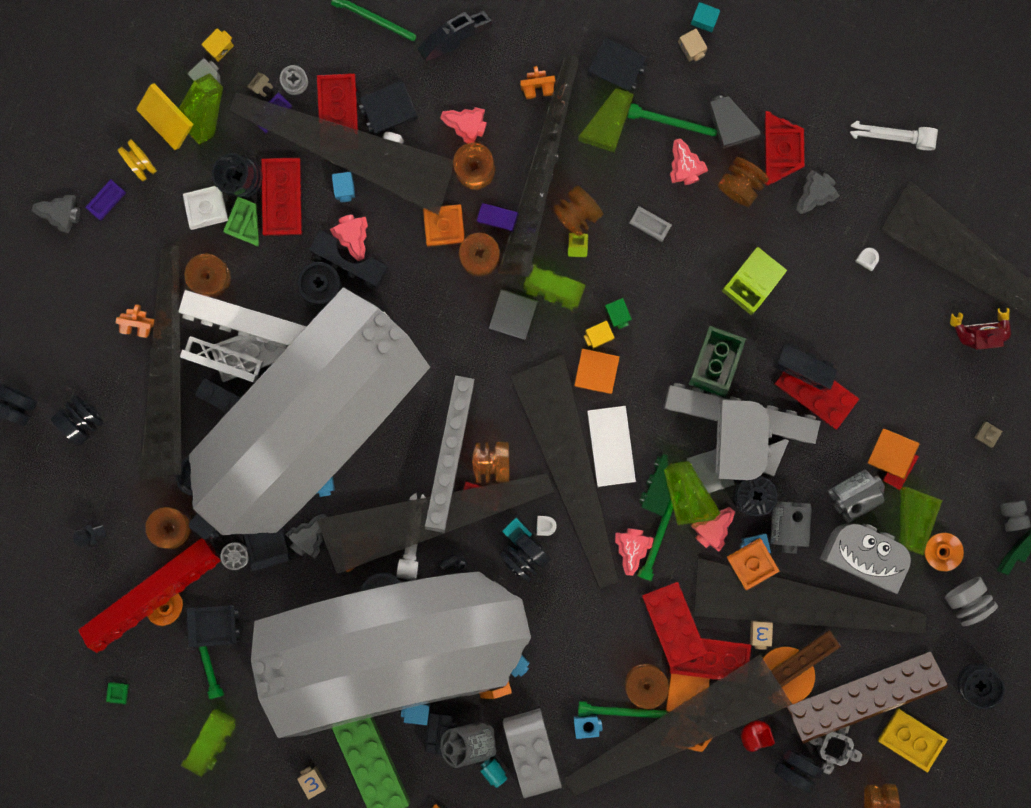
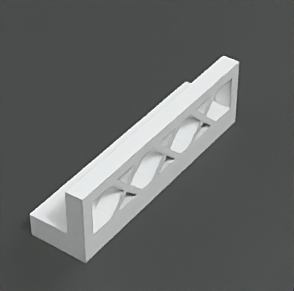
[180,336,263,383]

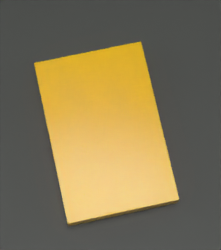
[136,83,194,150]
[877,708,948,773]

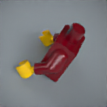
[950,308,1011,349]

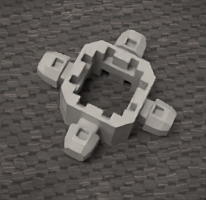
[809,726,862,774]

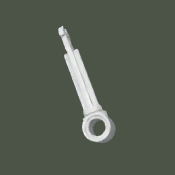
[850,121,938,150]
[397,493,427,581]

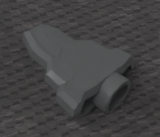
[796,170,840,214]
[32,195,80,233]
[285,514,328,559]

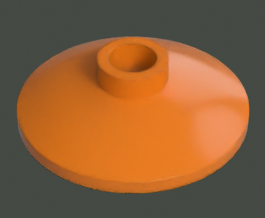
[925,533,964,571]
[148,593,183,626]

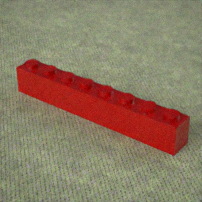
[78,538,221,653]

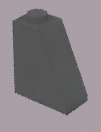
[708,95,760,149]

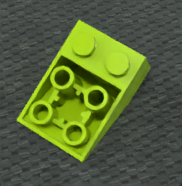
[722,247,787,315]

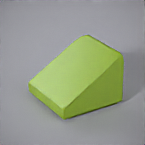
[568,233,588,257]

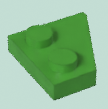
[223,197,259,247]

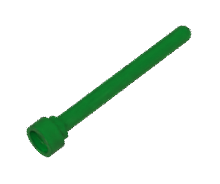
[331,0,416,41]
[627,103,717,136]
[637,492,678,581]
[199,646,224,700]
[578,701,671,719]

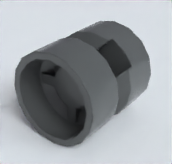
[1000,500,1031,532]

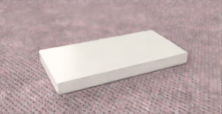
[210,335,288,382]
[587,406,636,487]

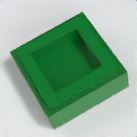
[106,682,129,704]

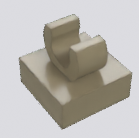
[247,72,273,97]
[975,422,1003,448]

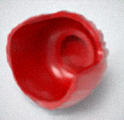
[741,720,775,752]

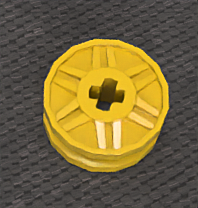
[117,139,156,181]

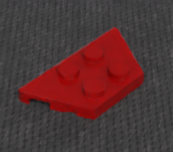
[765,111,805,185]

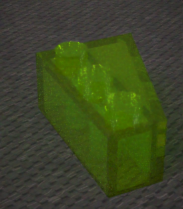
[178,73,223,145]
[578,88,634,152]
[524,263,585,310]
[664,461,720,525]
[900,487,942,555]
[181,709,236,777]

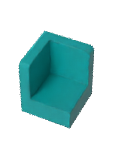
[691,2,720,32]
[502,518,532,547]

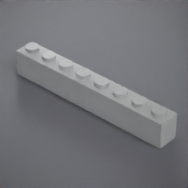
[425,375,474,533]
[664,383,821,444]

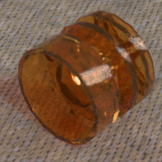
[453,142,495,190]
[717,157,769,207]
[553,185,604,237]
[459,233,500,277]
[473,442,509,483]
[145,507,191,549]

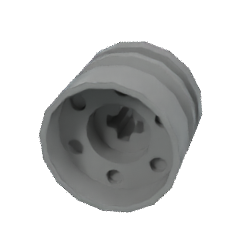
[945,577,998,626]

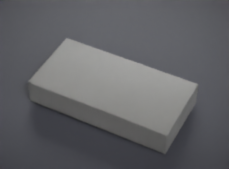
[629,206,672,242]

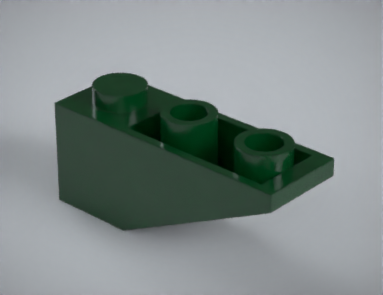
[639,454,670,516]

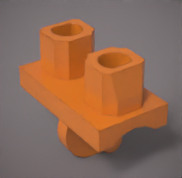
[520,66,555,99]
[116,305,155,338]

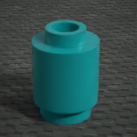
[480,758,508,788]

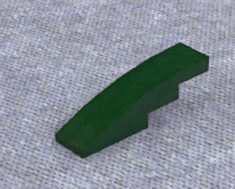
[996,529,1031,575]

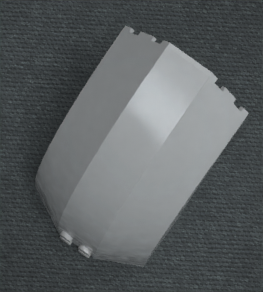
[189,288,430,535]
[251,572,531,738]

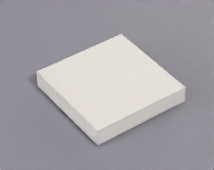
[183,186,228,230]

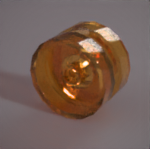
[184,253,231,298]
[624,663,669,709]
[864,784,900,808]

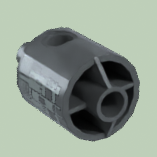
[827,469,885,524]
[770,502,812,554]
[440,722,496,768]

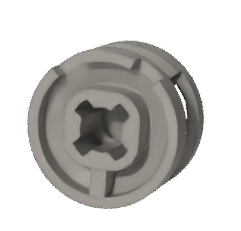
[280,65,308,95]
[221,542,250,570]

